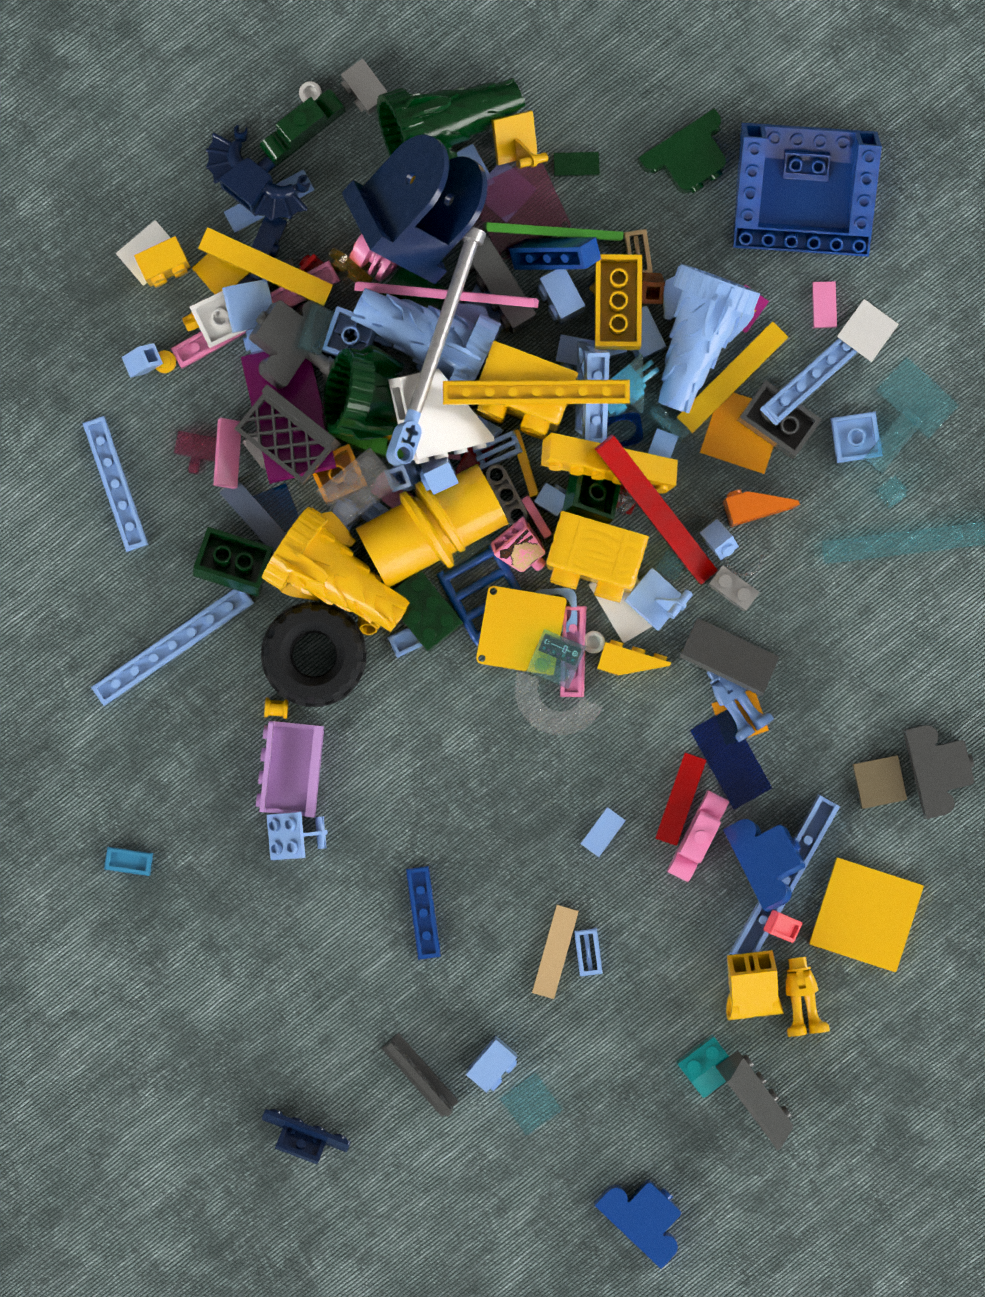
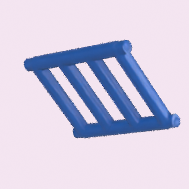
[436,544,522,646]

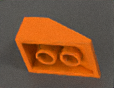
[722,489,800,527]

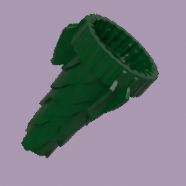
[377,78,525,176]
[322,345,472,440]

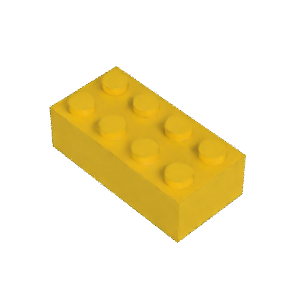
[594,254,642,350]

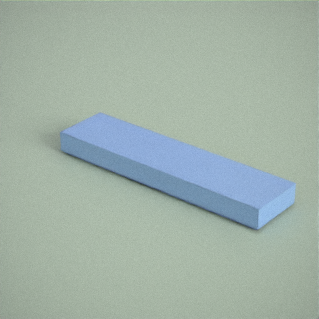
[224,169,314,233]

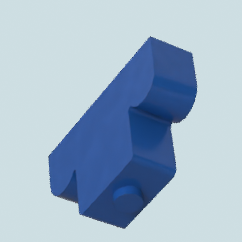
[723,819,805,913]
[594,1180,681,1269]

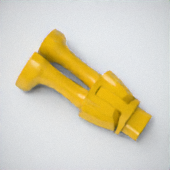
[786,957,830,1037]

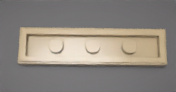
[532,905,579,999]

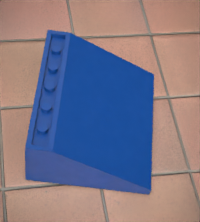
[733,123,882,257]

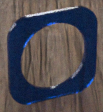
[607,412,643,447]

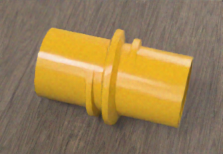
[355,464,509,587]

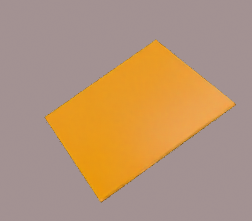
[700,393,774,474]

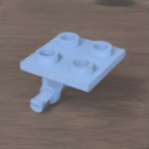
[624,568,693,631]
[267,812,328,860]

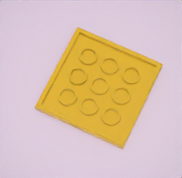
[809,857,924,972]

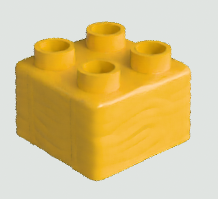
[477,341,578,440]
[546,511,649,603]

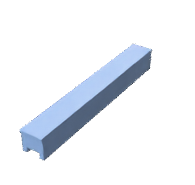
[729,794,840,955]

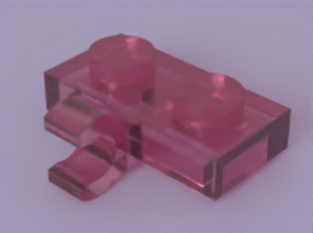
[174,431,217,475]

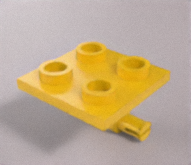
[491,110,548,169]

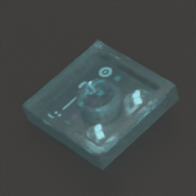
[527,629,586,689]

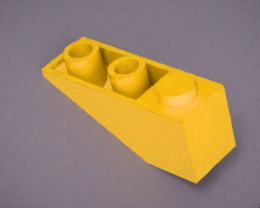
[597,640,671,676]

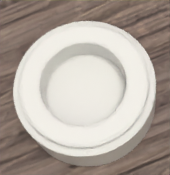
[299,81,322,102]
[585,631,605,654]

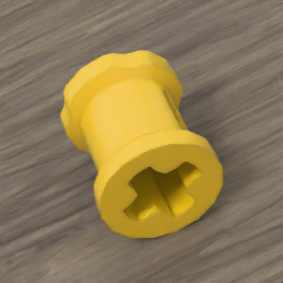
[264,697,289,719]

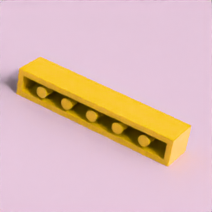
[541,433,678,494]

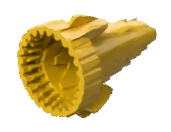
[262,507,410,632]

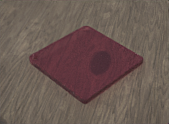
[480,163,571,260]

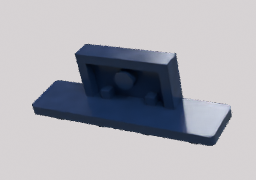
[238,217,287,284]
[262,1109,351,1165]

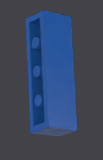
[509,237,601,270]

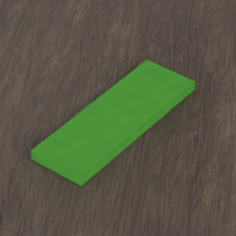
[482,222,624,241]

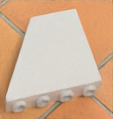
[388,369,495,464]

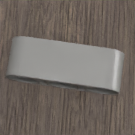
[486,464,527,525]

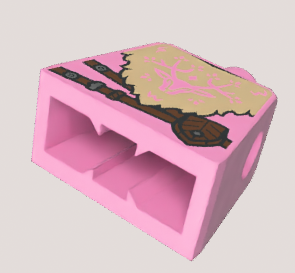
[490,517,546,572]

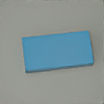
[104,847,153,876]

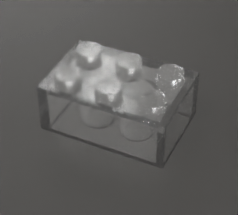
[316,448,400,528]

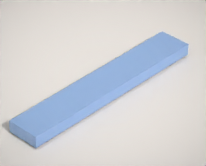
[760,338,858,426]
[82,416,149,552]

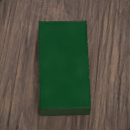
[554,152,600,177]

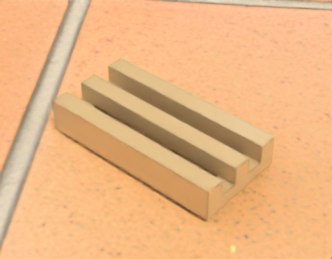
[624,229,653,273]

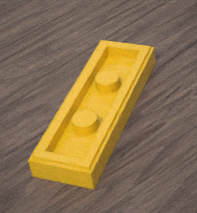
[513,429,539,498]

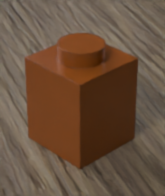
[642,272,665,304]

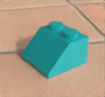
[676,1034,729,1098]

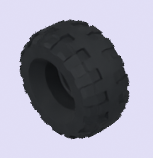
[261,602,367,707]

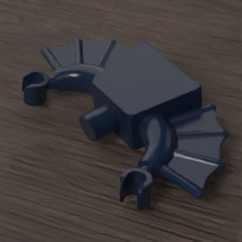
[205,125,311,221]

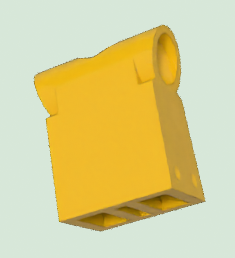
[726,950,784,1020]

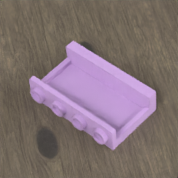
[256,721,325,817]

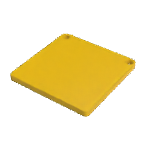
[476,586,567,675]

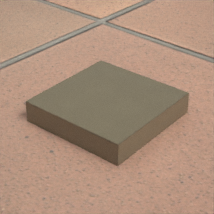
[852,755,907,809]

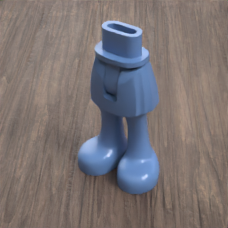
[707,671,774,742]

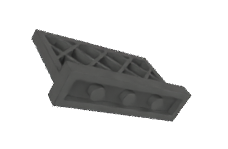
[234,385,340,484]
[381,1033,459,1117]

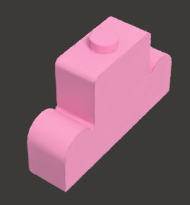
[667,790,729,882]

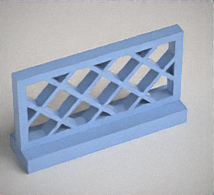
[575,341,610,443]

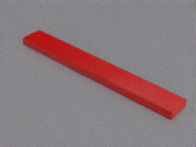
[594,434,718,585]

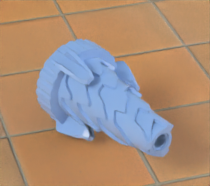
[658,264,760,413]
[351,288,501,381]

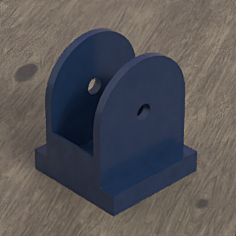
[342,135,488,284]

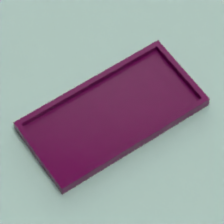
[241,352,337,484]

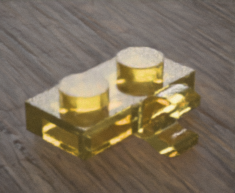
[328,247,373,283]

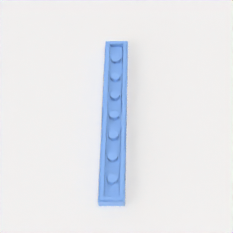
[91,589,254,706]

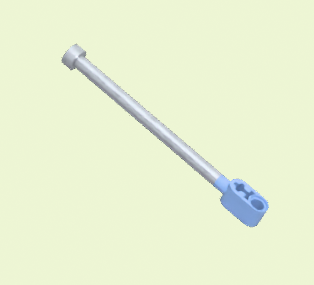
[386,227,486,466]

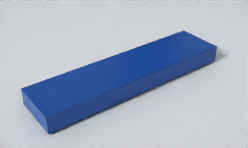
[406,866,441,960]

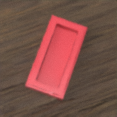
[763,909,802,943]

